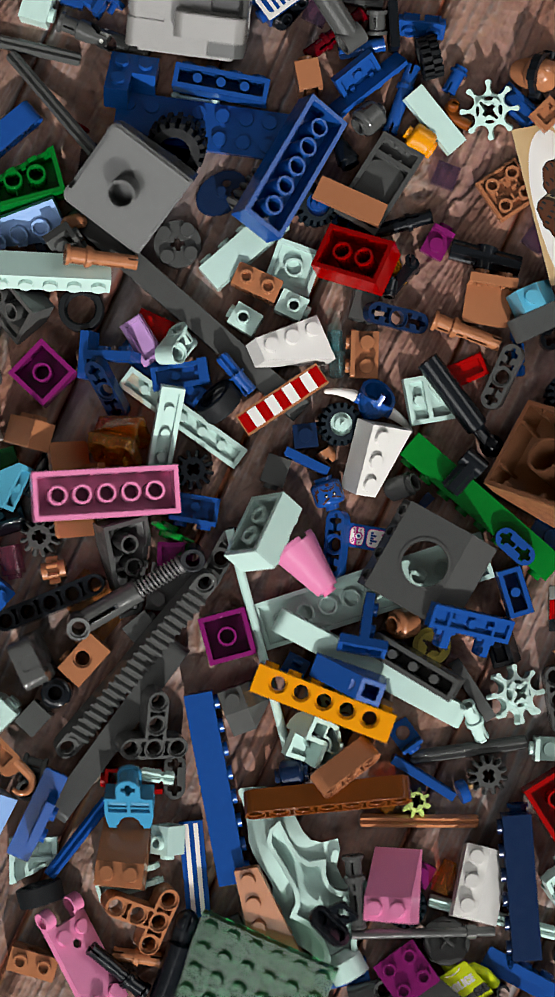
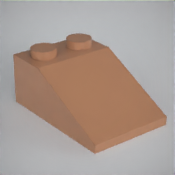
[93,817,153,891]

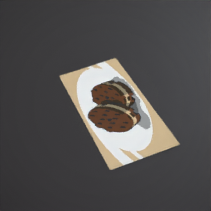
[511,125,555,286]

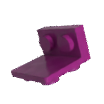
[373,938,440,997]

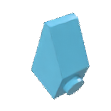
[506,279,555,318]
[0,463,34,512]

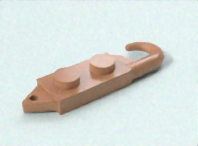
[0,737,37,796]

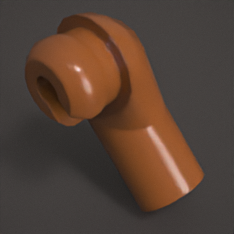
[444,98,473,131]

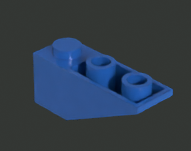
[309,652,387,707]

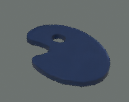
[196,170,246,216]

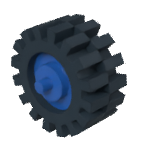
[295,183,336,228]

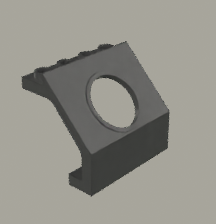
[357,498,497,620]

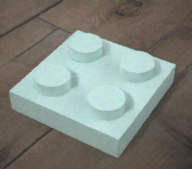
[267,238,317,299]

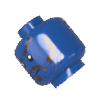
[311,475,345,512]

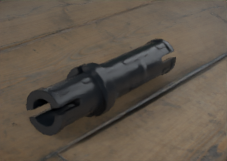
[361,208,434,238]

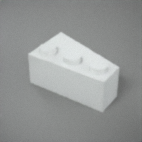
[246,315,336,368]
[341,418,412,497]

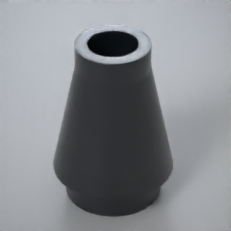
[333,134,360,172]

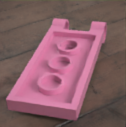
[35,891,129,997]

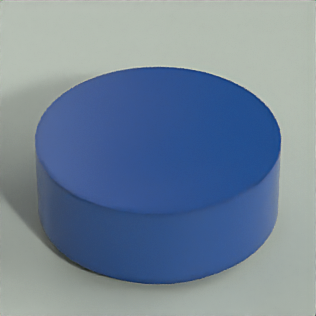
[454,779,472,804]

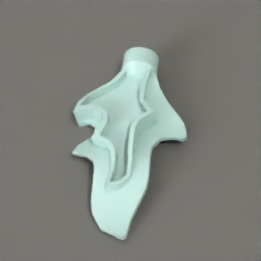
[238,786,369,987]

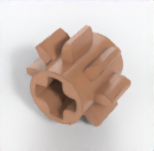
[40,555,68,585]

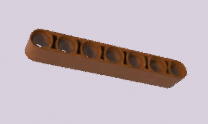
[243,775,412,819]

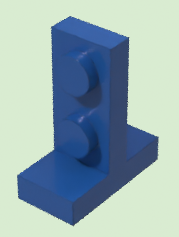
[77,330,141,381]
[150,357,212,392]
[336,592,389,659]

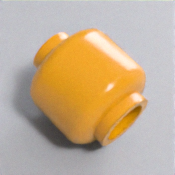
[402,123,438,159]

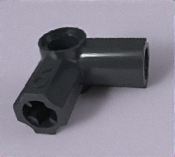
[441,447,490,497]

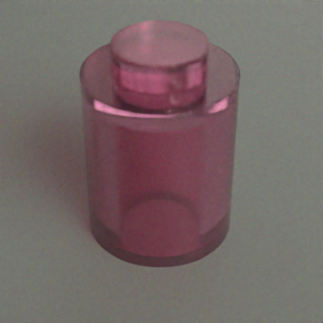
[0,544,26,580]

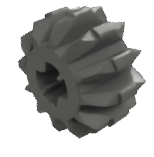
[20,521,61,557]
[467,754,508,795]

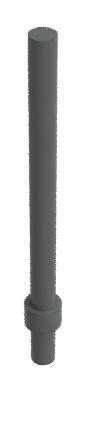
[350,924,495,940]

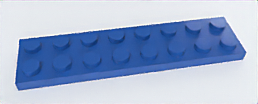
[114,92,290,160]

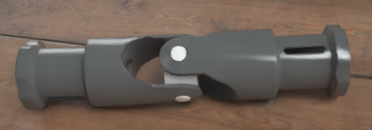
[56,11,151,57]

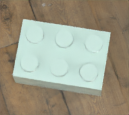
[224,491,302,572]

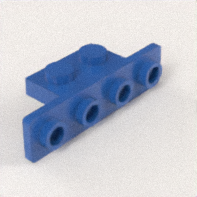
[328,49,409,118]
[6,767,68,862]
[480,946,555,997]

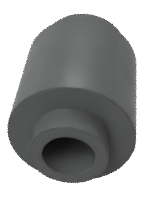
[384,472,421,501]

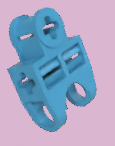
[104,764,155,829]

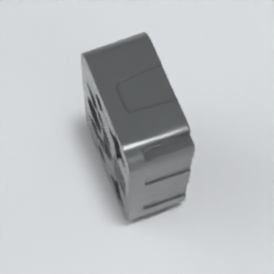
[6,629,58,691]

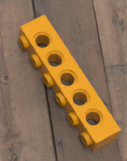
[249,660,397,743]

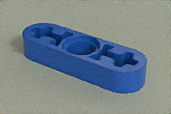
[323,510,351,579]

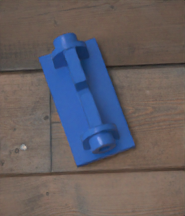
[399,12,446,40]

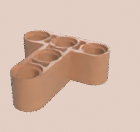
[100,882,180,955]

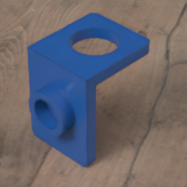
[390,717,424,755]

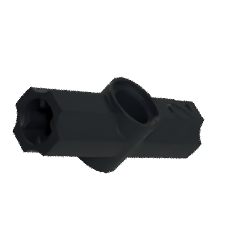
[448,239,523,278]

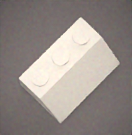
[449,842,505,927]

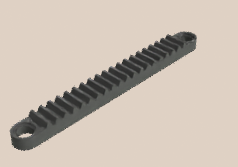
[53,568,217,759]

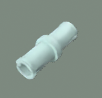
[459,699,489,744]

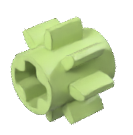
[402,787,431,818]

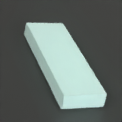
[402,84,467,156]

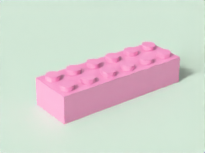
[29,464,181,523]

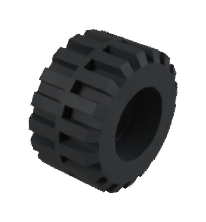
[148,112,208,172]

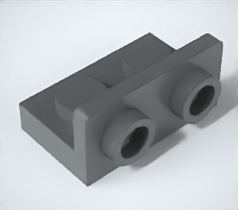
[42,221,88,253]

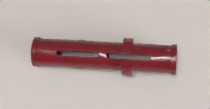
[303,7,368,58]

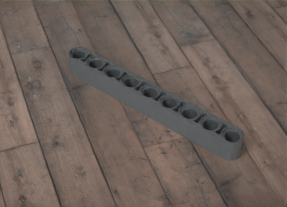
[55,639,190,824]

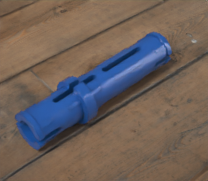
[382,63,420,136]

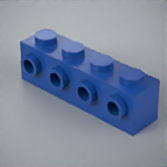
[172,61,271,109]

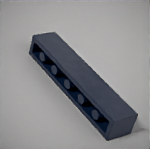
[496,810,542,962]

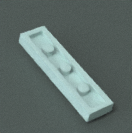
[146,384,186,466]

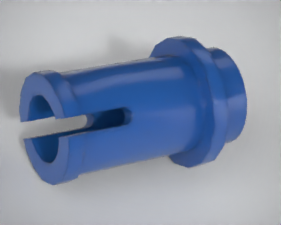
[441,64,468,96]

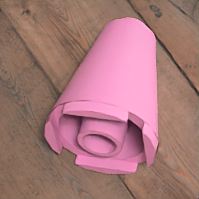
[278,529,337,597]

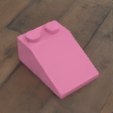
[363,846,422,924]

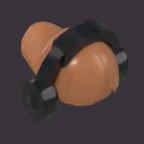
[510,50,555,104]

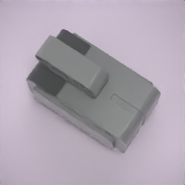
[125,0,253,62]

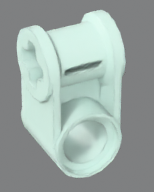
[155,322,198,365]

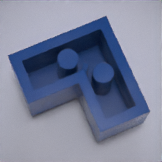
[103,51,160,110]

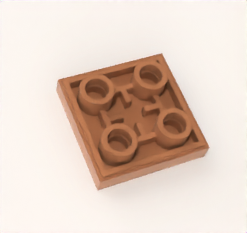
[475,157,530,224]

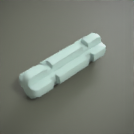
[137,766,175,785]

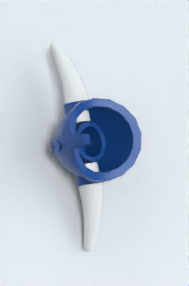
[324,379,413,434]

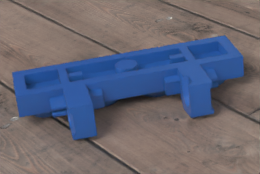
[424,601,515,658]

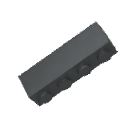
[373,630,466,702]

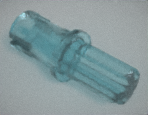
[327,330,345,379]

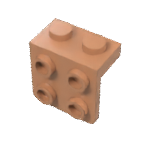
[461,268,519,329]

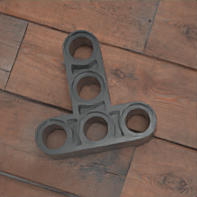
[114,684,188,760]

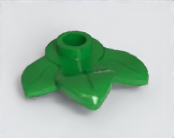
[151,520,194,543]

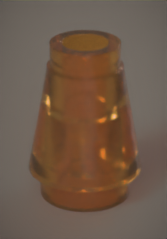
[430,858,457,897]

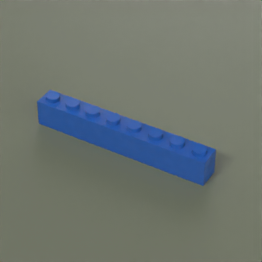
[183,689,250,887]

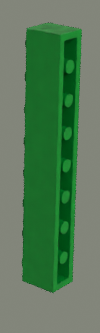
[399,433,555,581]

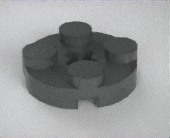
[154,220,202,269]

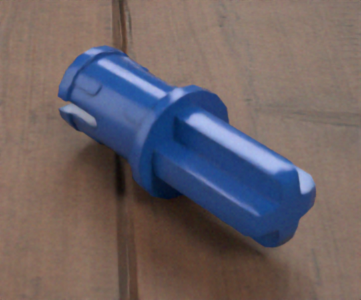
[338,36,386,60]
[216,352,256,397]

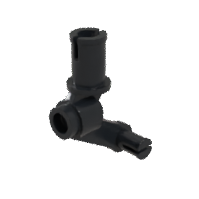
[381,254,420,300]

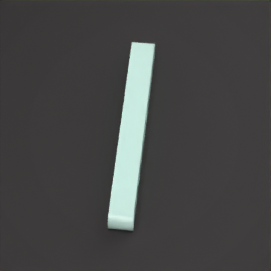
[271,607,465,728]

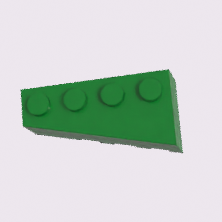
[0,145,65,215]

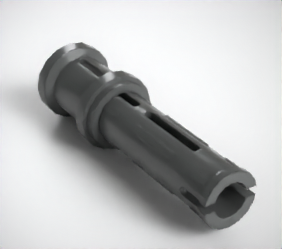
[342,853,367,930]

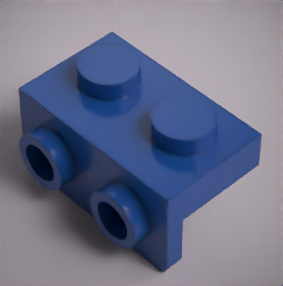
[168,492,221,531]

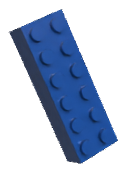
[231,94,348,243]

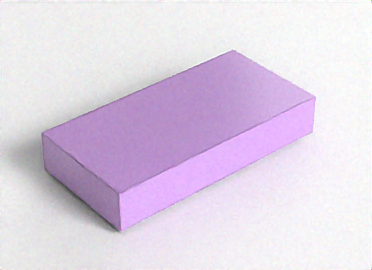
[119,314,159,367]

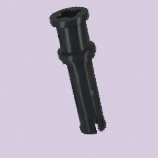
[86,942,151,997]

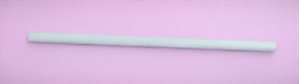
[225,528,294,759]

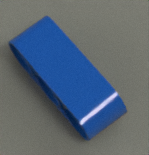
[0,100,43,158]

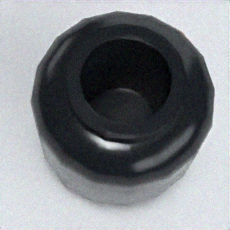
[41,676,73,708]

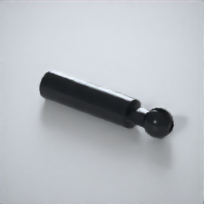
[418,353,503,458]
[149,909,199,997]

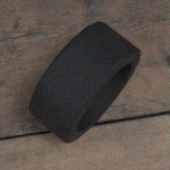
[58,291,104,333]
[196,379,242,425]
[16,877,65,910]

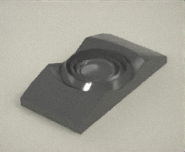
[334,131,425,236]

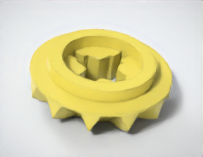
[412,627,451,663]

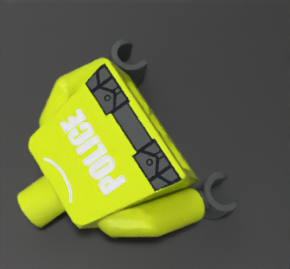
[439,961,510,997]

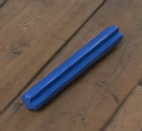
[44,797,105,879]

